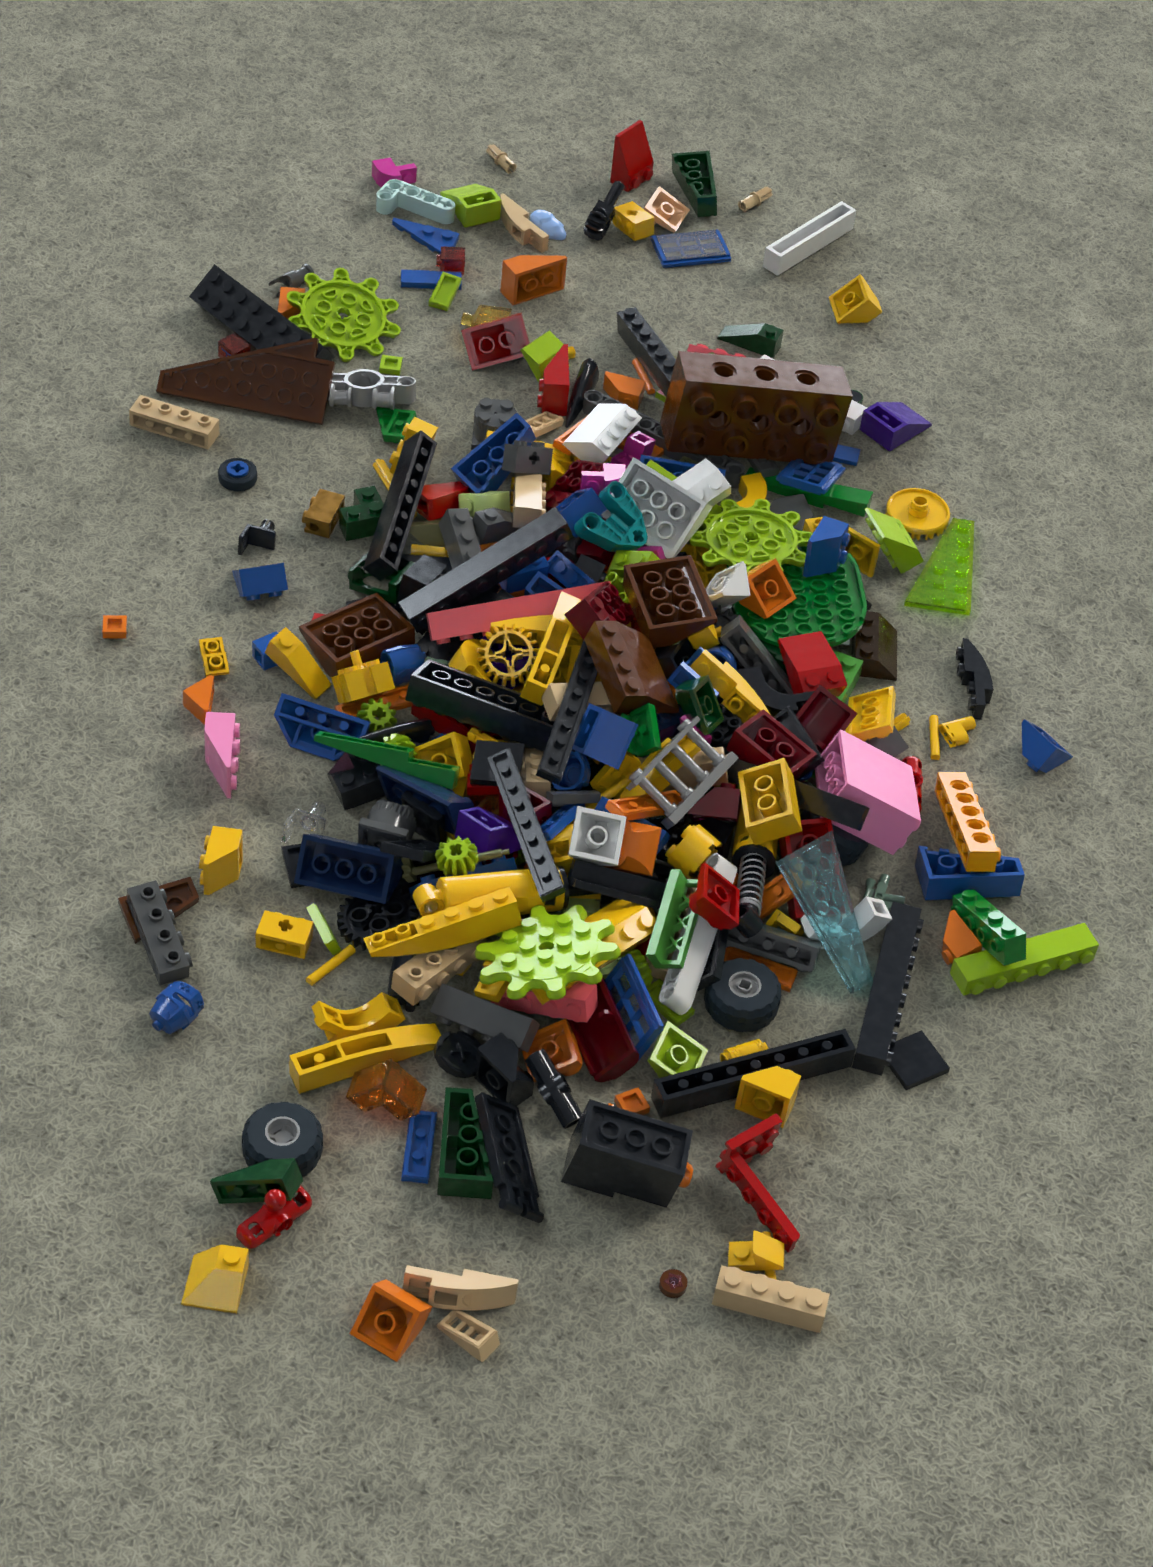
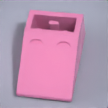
[204,712,240,798]

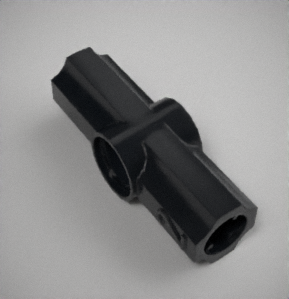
[524,1049,582,1129]

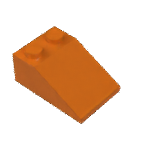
[500,255,567,305]

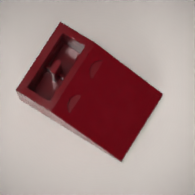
[545,460,603,512]
[564,580,635,641]

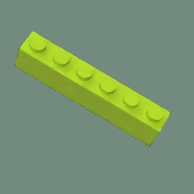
[950,923,1099,996]

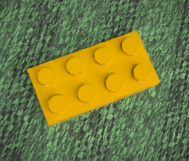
[845,686,896,742]

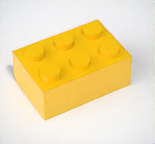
[738,758,802,845]

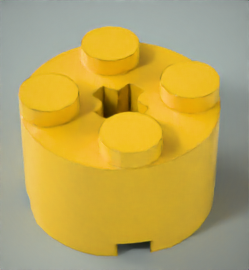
[665,824,722,879]

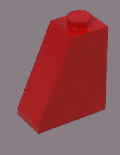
[416,481,470,521]

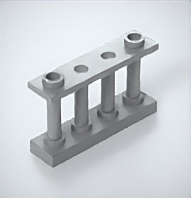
[626,716,738,830]

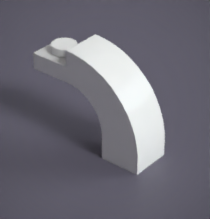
[800,896,892,950]

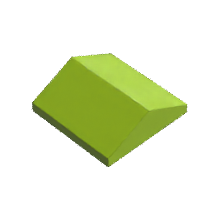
[520,330,570,383]
[647,1020,708,1078]

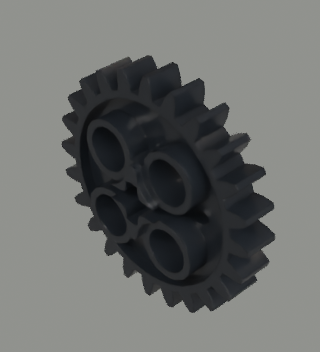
[337,888,419,951]

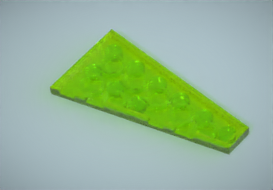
[904,518,974,616]

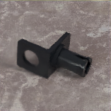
[238,519,276,555]

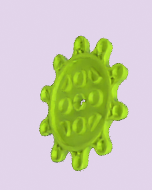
[287,268,401,362]
[689,499,813,572]
[475,905,621,1000]

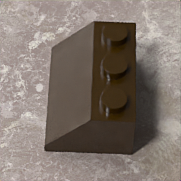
[852,611,897,681]

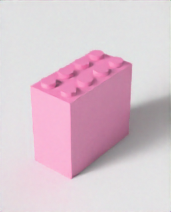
[814,729,921,855]

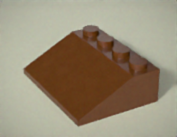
[623,555,718,648]
[299,593,415,677]
[584,621,679,714]

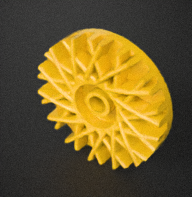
[885,488,950,540]

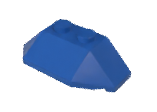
[274,693,371,761]

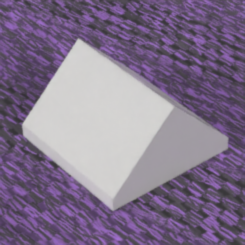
[705,561,751,608]
[568,806,627,866]

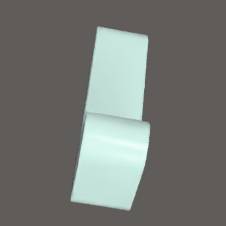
[376,179,455,224]

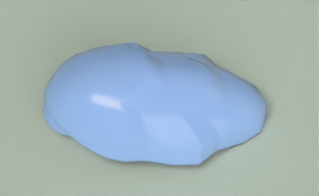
[530,210,566,240]

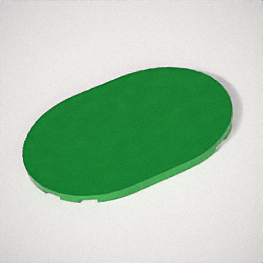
[726,530,867,647]

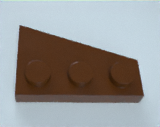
[118,877,199,944]

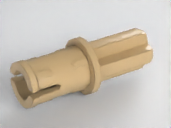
[486,144,517,174]
[738,186,772,212]

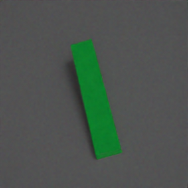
[746,467,873,517]
[314,731,460,790]

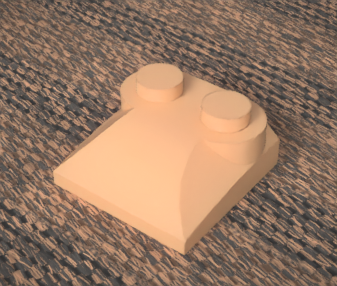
[643,186,690,233]

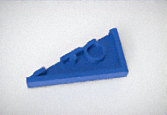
[392,218,460,260]

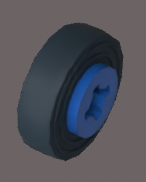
[218,458,257,491]

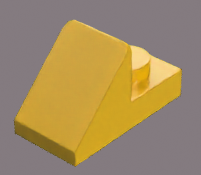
[728,1231,785,1271]

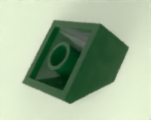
[675,675,724,736]

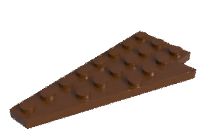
[156,338,336,425]

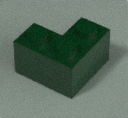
[339,485,384,541]

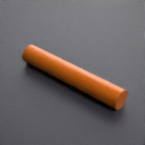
[632,358,655,395]

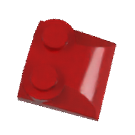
[689,862,740,930]

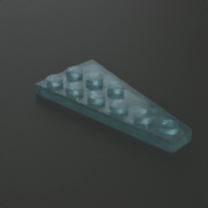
[775,831,873,994]

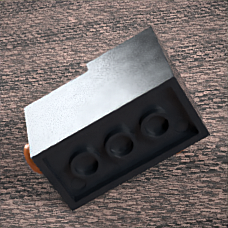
[561,1099,693,1208]

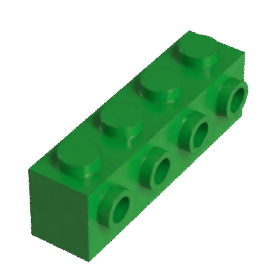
[951,889,1026,966]

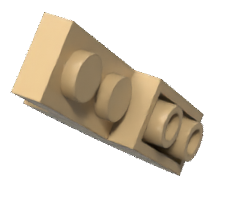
[500,193,549,253]
[403,1265,519,1311]

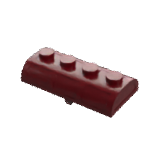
[796,685,858,782]
[566,975,639,1083]

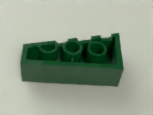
[672,151,717,217]
[437,1087,493,1199]

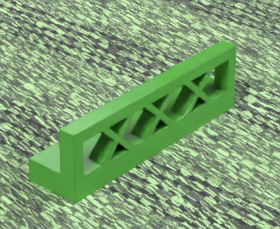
[646,869,699,969]

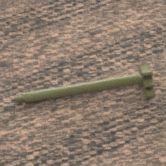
[401,849,510,883]

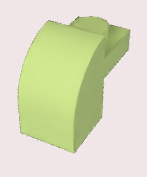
[458,491,511,516]

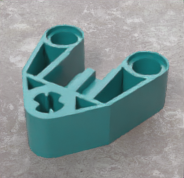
[574,481,648,552]

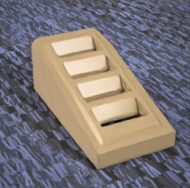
[437,1310,500,1362]

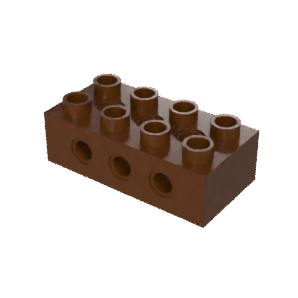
[660,351,853,464]

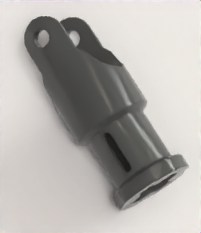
[268,263,314,297]

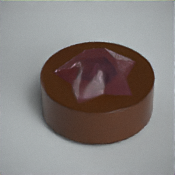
[659,1269,688,1298]

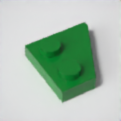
[376,407,417,443]

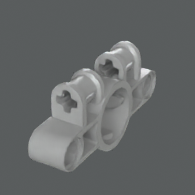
[328,369,416,410]

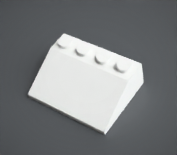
[602,457,712,558]

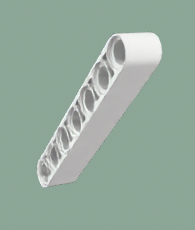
[659,853,737,1015]

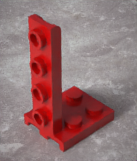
[715,1113,800,1253]

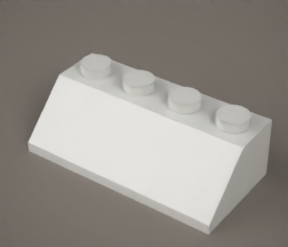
[562,404,642,463]
[673,458,731,507]

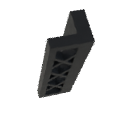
[567,858,667,909]

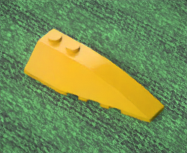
[532,899,656,1005]

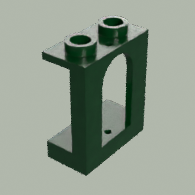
[348,553,415,604]

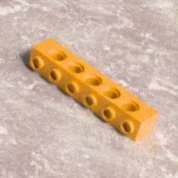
[935,772,1001,872]

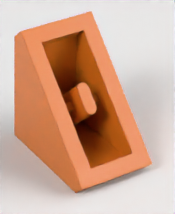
[183,675,214,725]

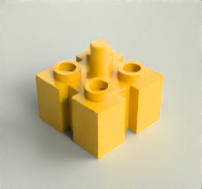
[331,650,395,704]

